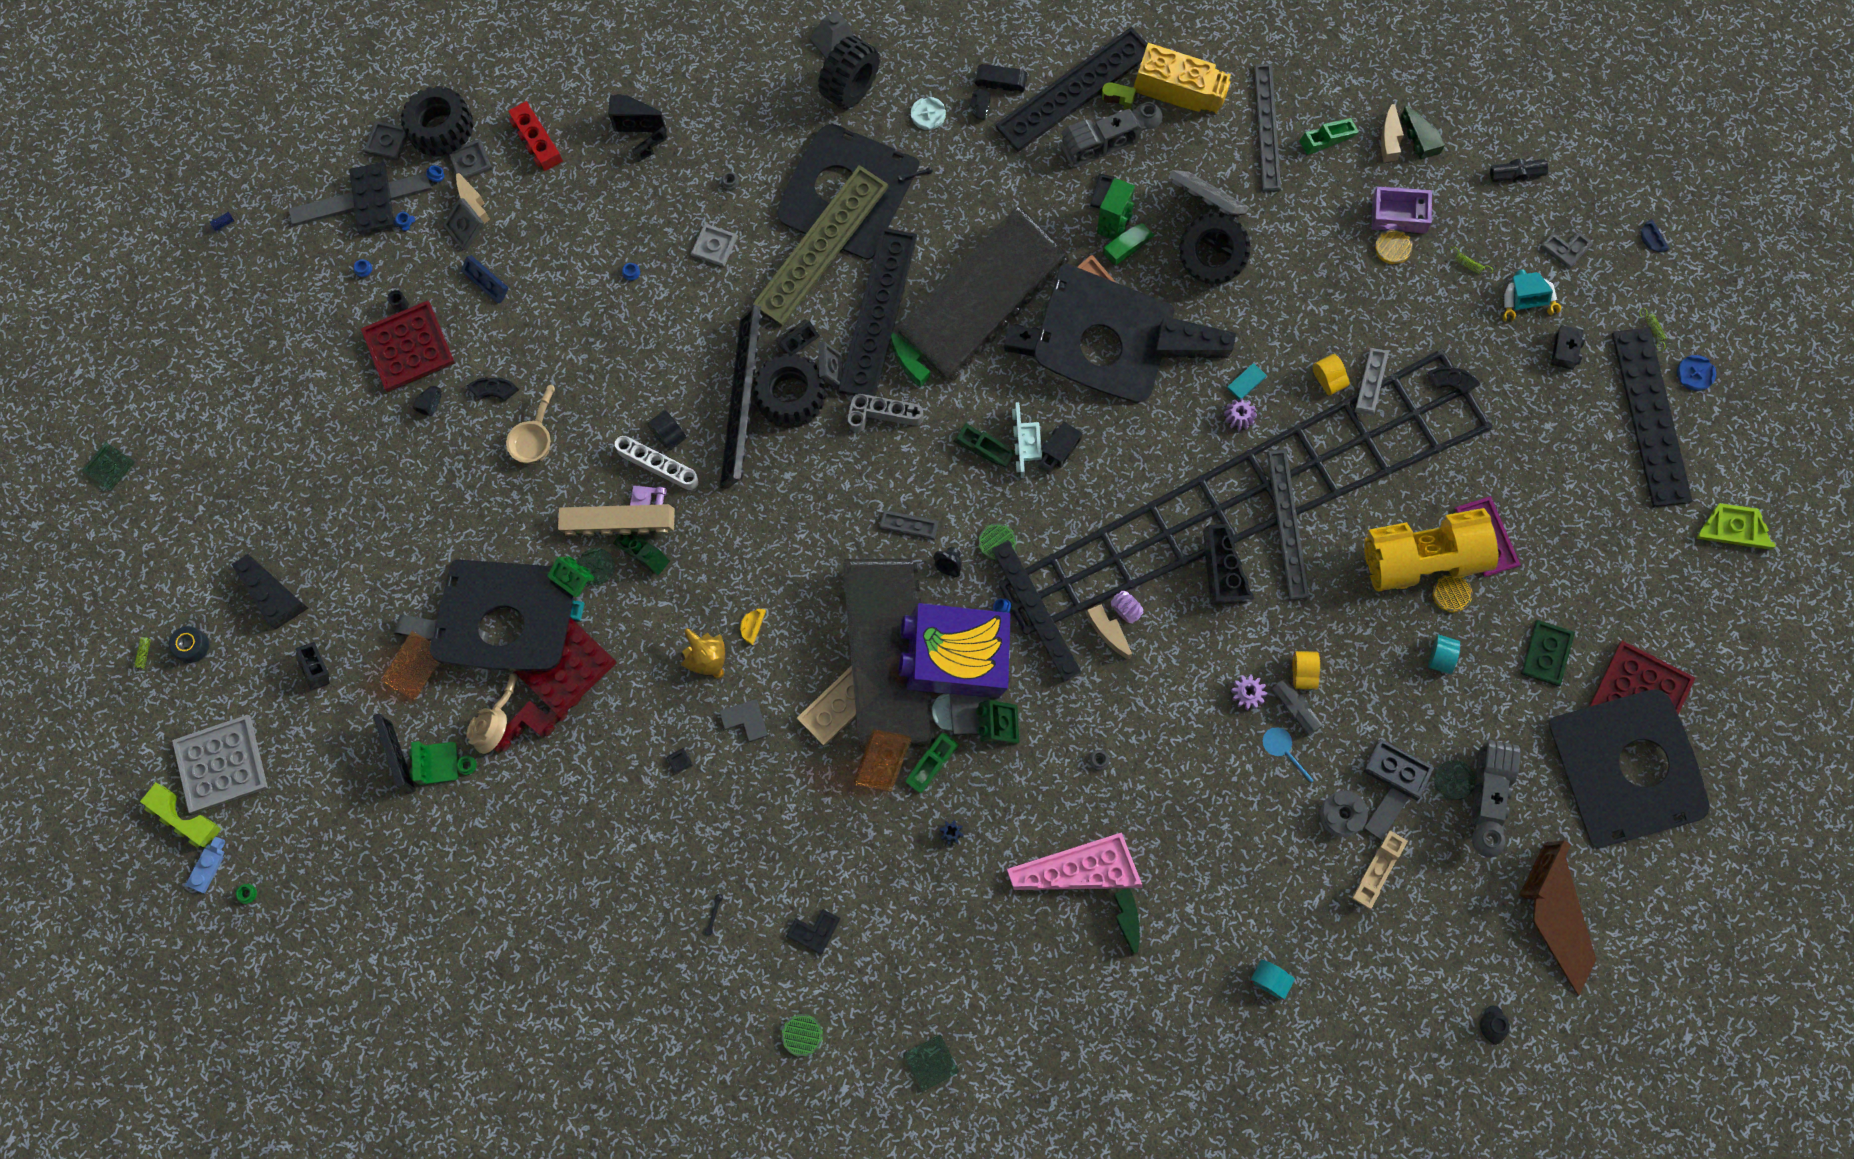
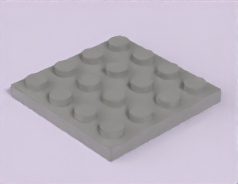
[1169,170,1249,215]
[172,715,268,814]

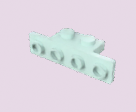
[1012,402,1042,478]

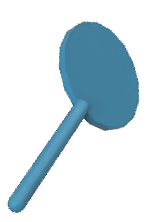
[1263,727,1313,782]

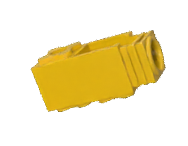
[1133,43,1231,114]

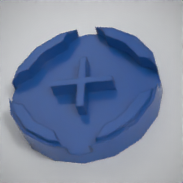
[1677,355,1716,391]

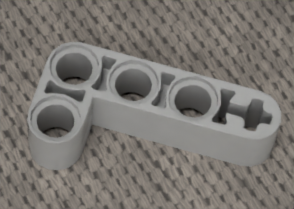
[848,394,924,433]

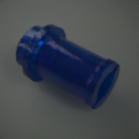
[210,212,234,231]

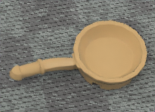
[506,385,555,464]
[466,673,518,754]

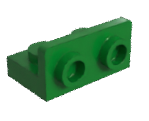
[547,556,595,597]

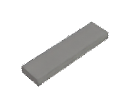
[1355,348,1389,415]

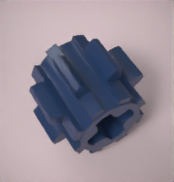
[939,820,964,846]

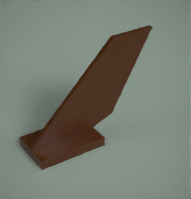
[1519,840,1596,996]

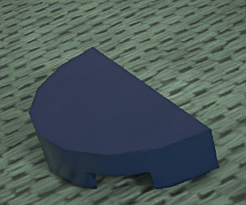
[1641,219,1670,252]

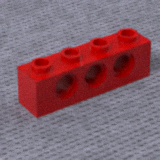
[508,101,563,171]

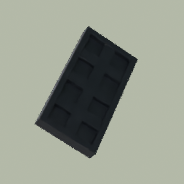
[349,162,395,234]

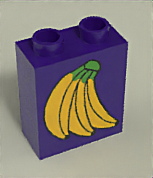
[899,603,1010,699]

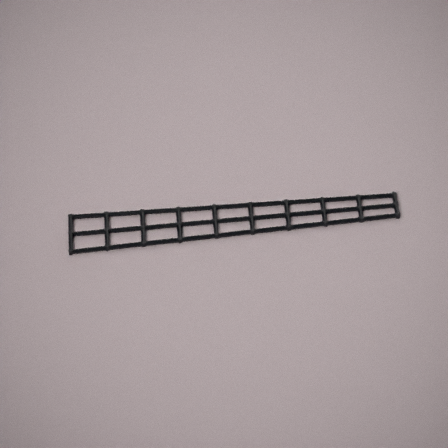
[999,348,1493,635]

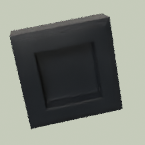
[666,748,693,774]

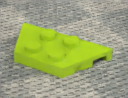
[1697,503,1776,550]

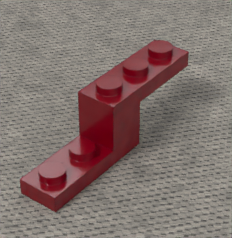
[494,698,581,754]

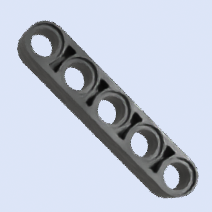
[394,615,490,643]

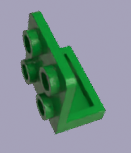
[409,741,459,785]

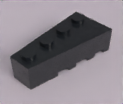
[1203,524,1255,605]

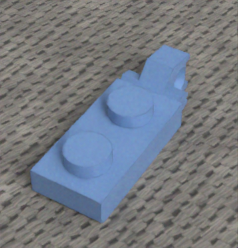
[185,837,225,894]

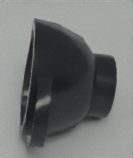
[933,547,962,577]
[1480,1005,1510,1045]

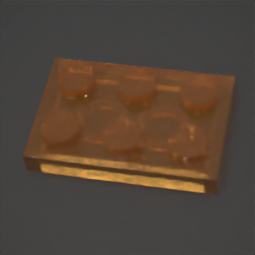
[381,631,439,700]
[854,729,911,791]

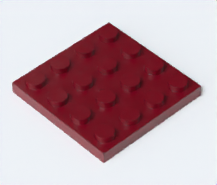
[361,300,455,392]
[514,618,617,717]
[1589,641,1696,715]

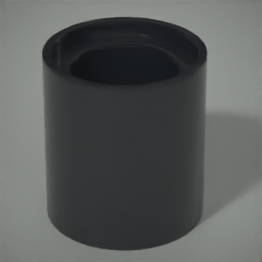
[387,290,409,313]

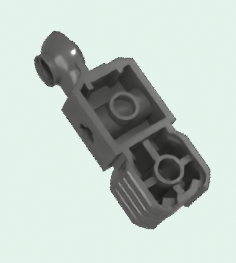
[1060,102,1163,167]
[1471,740,1521,857]

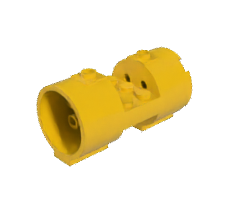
[1364,508,1498,592]

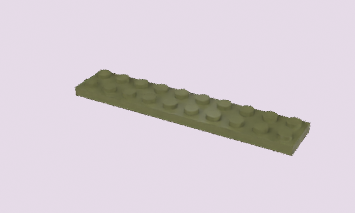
[752,165,888,327]

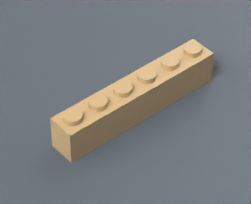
[558,504,675,536]

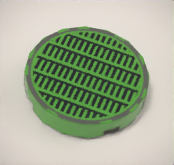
[979,523,1016,561]
[782,1014,823,1056]

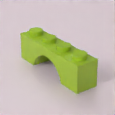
[140,782,222,848]

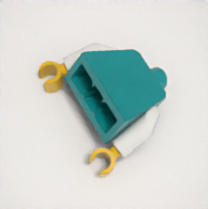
[1503,269,1561,322]

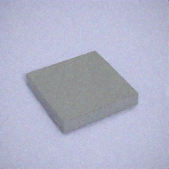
[691,224,738,267]

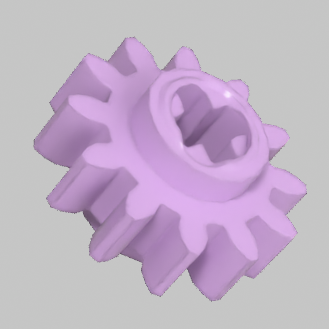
[1231,675,1267,710]

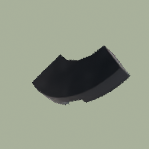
[1427,367,1480,395]
[466,377,519,401]

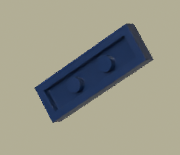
[461,255,509,303]

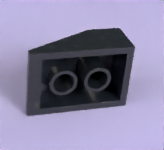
[608,94,667,133]

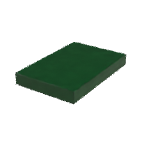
[1521,620,1575,687]

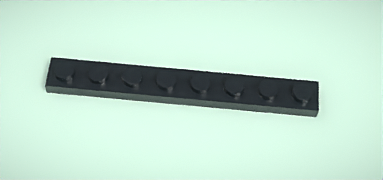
[992,540,1082,682]

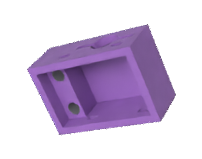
[1372,187,1432,234]

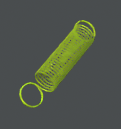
[1450,246,1493,274]
[1639,308,1667,351]
[134,637,151,668]

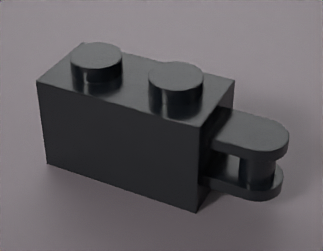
[1038,421,1082,475]

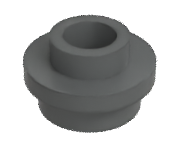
[721,172,739,190]
[1090,750,1110,770]

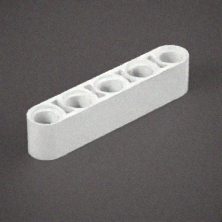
[615,436,698,490]

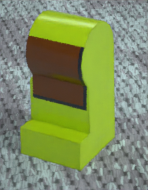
[1102,82,1136,110]

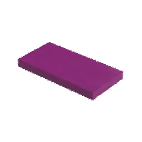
[1454,496,1521,578]

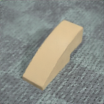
[1381,104,1404,162]
[456,173,490,225]
[1086,604,1132,659]

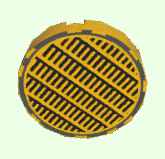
[1375,230,1412,264]
[1432,574,1473,613]

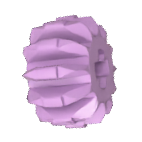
[1224,398,1257,431]
[1111,591,1143,624]

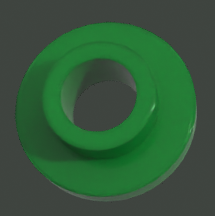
[457,755,477,775]
[236,884,257,904]

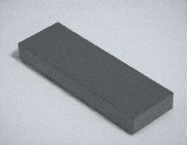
[879,510,939,540]
[1364,787,1410,841]

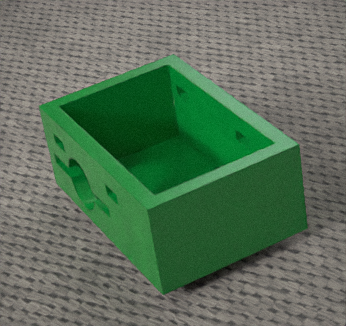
[1097,178,1135,240]

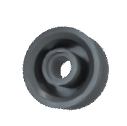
[1320,791,1368,837]

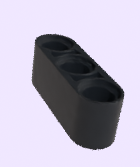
[975,64,1028,93]

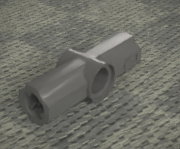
[1271,679,1323,736]

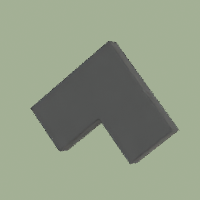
[1540,232,1593,269]
[720,699,768,742]

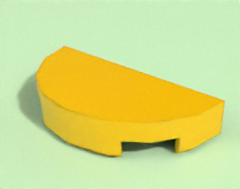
[740,609,766,646]

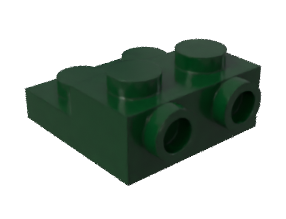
[976,700,1020,744]

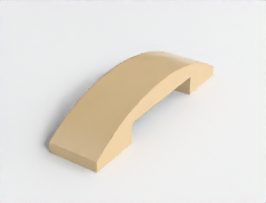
[1352,831,1408,910]

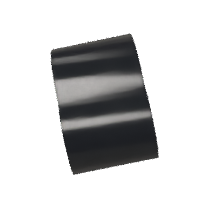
[647,410,687,451]

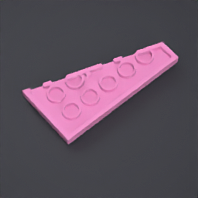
[1007,833,1142,890]

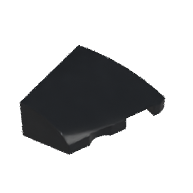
[632,127,667,162]

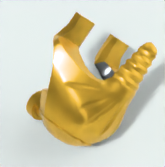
[681,628,725,679]

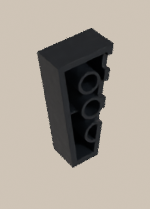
[1153,316,1236,358]
[231,554,308,629]

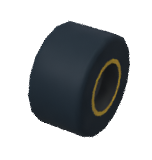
[169,626,209,663]

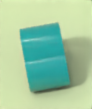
[1428,634,1460,675]
[1250,959,1295,1001]

